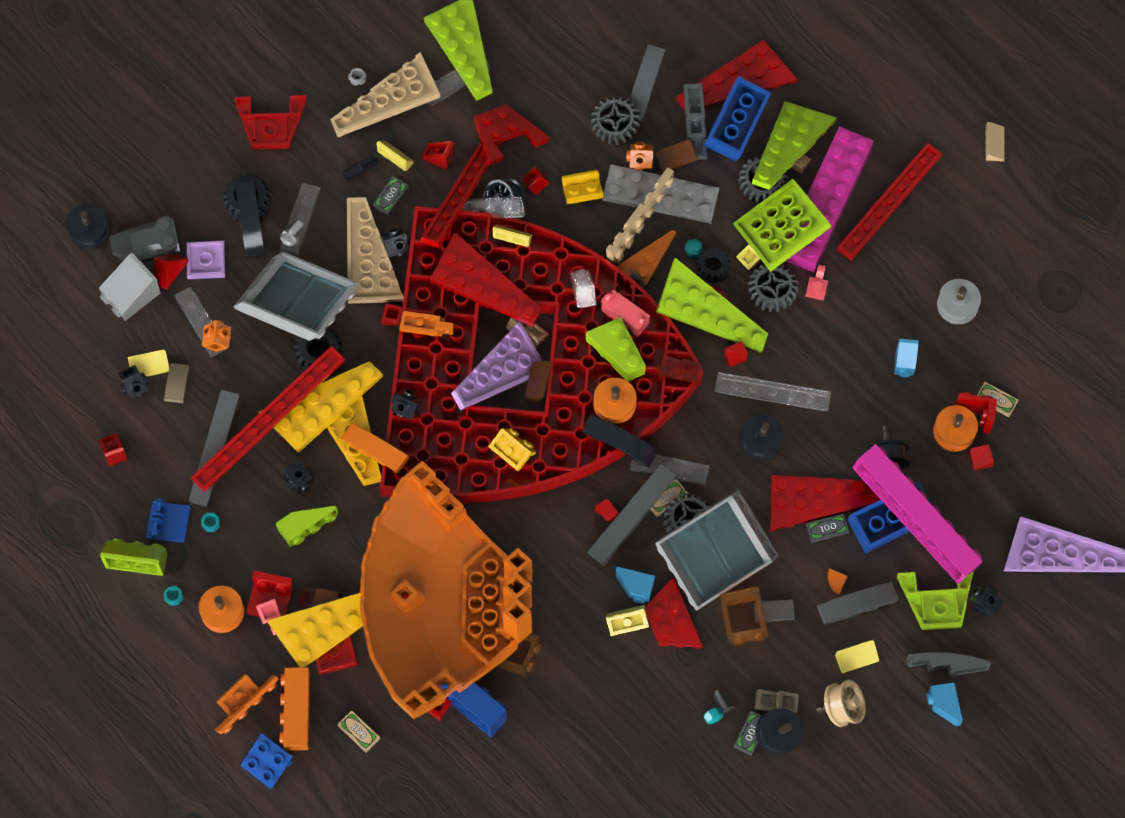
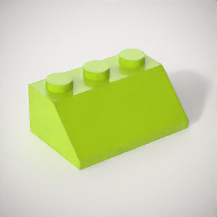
[100,539,168,576]

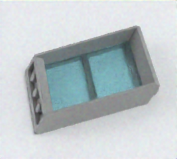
[234,252,359,341]
[655,490,779,610]

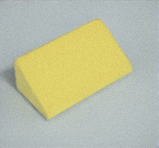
[377,141,414,171]
[493,225,532,247]
[128,350,169,377]
[606,605,649,636]
[835,640,879,674]

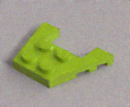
[897,571,974,630]

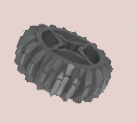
[591,95,641,145]
[738,156,789,204]
[747,264,799,313]
[664,493,716,545]

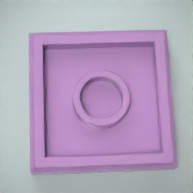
[187,241,225,279]

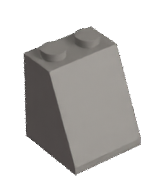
[99,253,160,321]

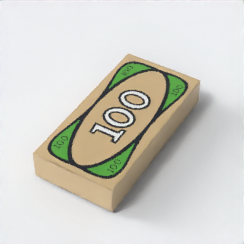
[977,382,1018,417]
[651,479,688,517]
[338,711,380,753]

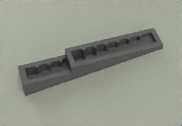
[188,390,241,507]
[587,464,676,566]

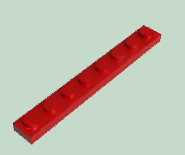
[421,141,501,248]
[837,143,942,261]

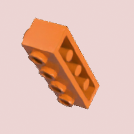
[280,667,310,751]

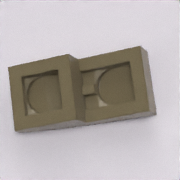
[164,363,190,403]
[754,689,799,714]

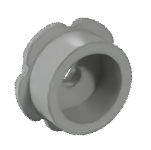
[348,68,367,86]

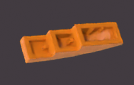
[340,423,409,474]

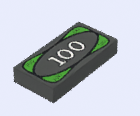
[372,176,409,216]
[806,514,849,543]
[734,711,761,756]

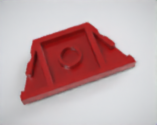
[645,578,702,649]

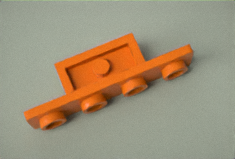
[215,674,279,734]

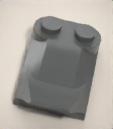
[109,216,181,262]

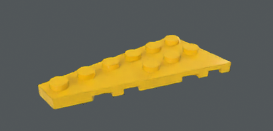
[259,361,383,453]
[322,382,381,486]
[267,593,363,668]

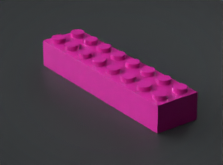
[786,127,874,273]
[853,444,983,584]

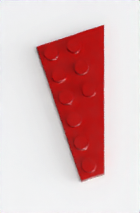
[676,40,797,111]
[430,233,541,327]

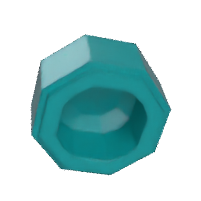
[684,239,703,258]
[201,512,220,532]
[164,586,183,606]
[703,707,724,724]

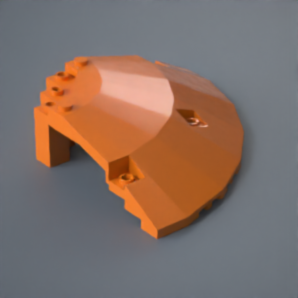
[360,461,533,719]

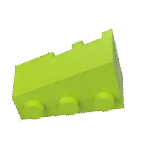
[586,317,646,381]

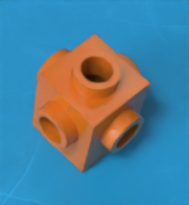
[626,142,653,170]
[202,320,231,352]

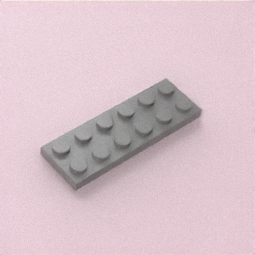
[602,165,719,224]

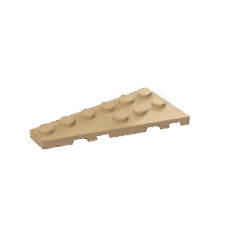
[330,52,440,137]
[606,168,675,265]
[347,197,404,304]

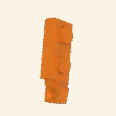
[399,311,454,337]

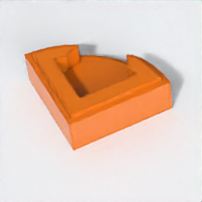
[827,568,847,595]

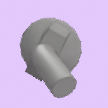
[280,220,303,246]

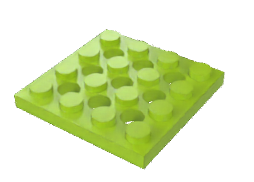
[733,179,832,272]

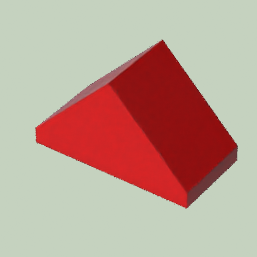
[421,141,455,170]
[153,254,189,290]
[99,433,127,467]

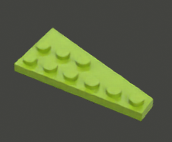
[424,0,493,101]
[752,101,837,190]
[656,258,768,352]

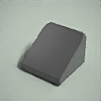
[714,690,735,713]

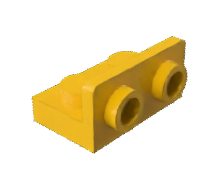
[562,170,604,204]
[488,428,536,471]

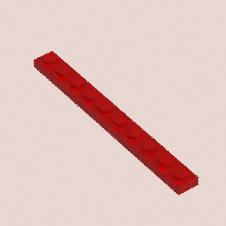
[191,346,345,493]

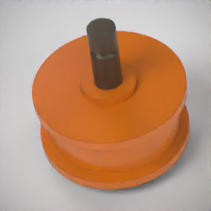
[594,378,637,424]
[933,405,978,452]
[199,586,244,633]

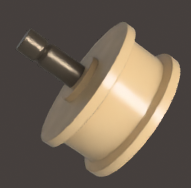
[816,680,866,727]

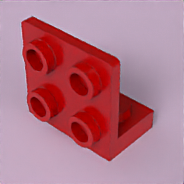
[955,392,997,434]
[246,570,294,617]

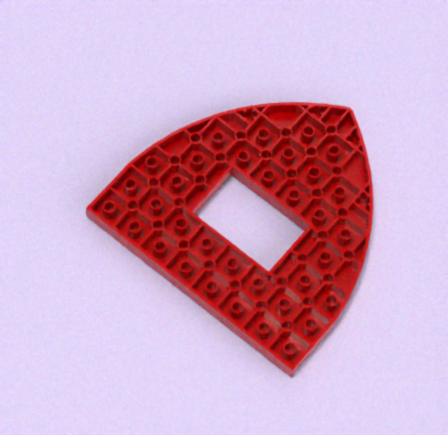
[380,206,703,503]

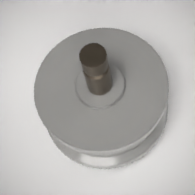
[937,279,981,324]

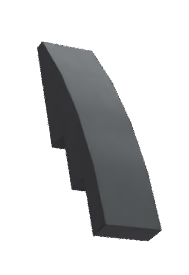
[625,44,666,122]
[684,83,707,160]
[817,582,899,624]
[906,652,991,676]

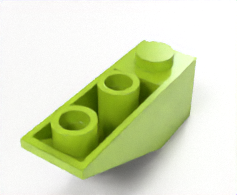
[276,506,338,547]

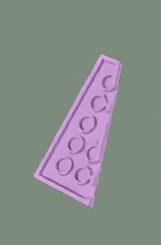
[451,321,543,410]
[1004,516,1125,572]

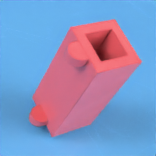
[601,289,650,337]

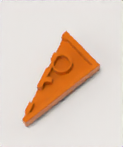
[617,230,677,288]

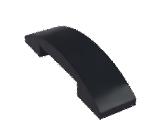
[235,181,265,258]
[582,415,657,468]

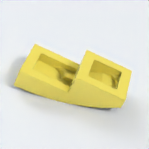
[736,234,778,270]

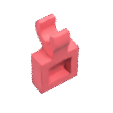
[805,264,828,301]
[256,598,282,635]

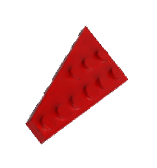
[770,475,881,532]

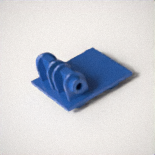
[146,498,191,543]
[240,733,293,789]

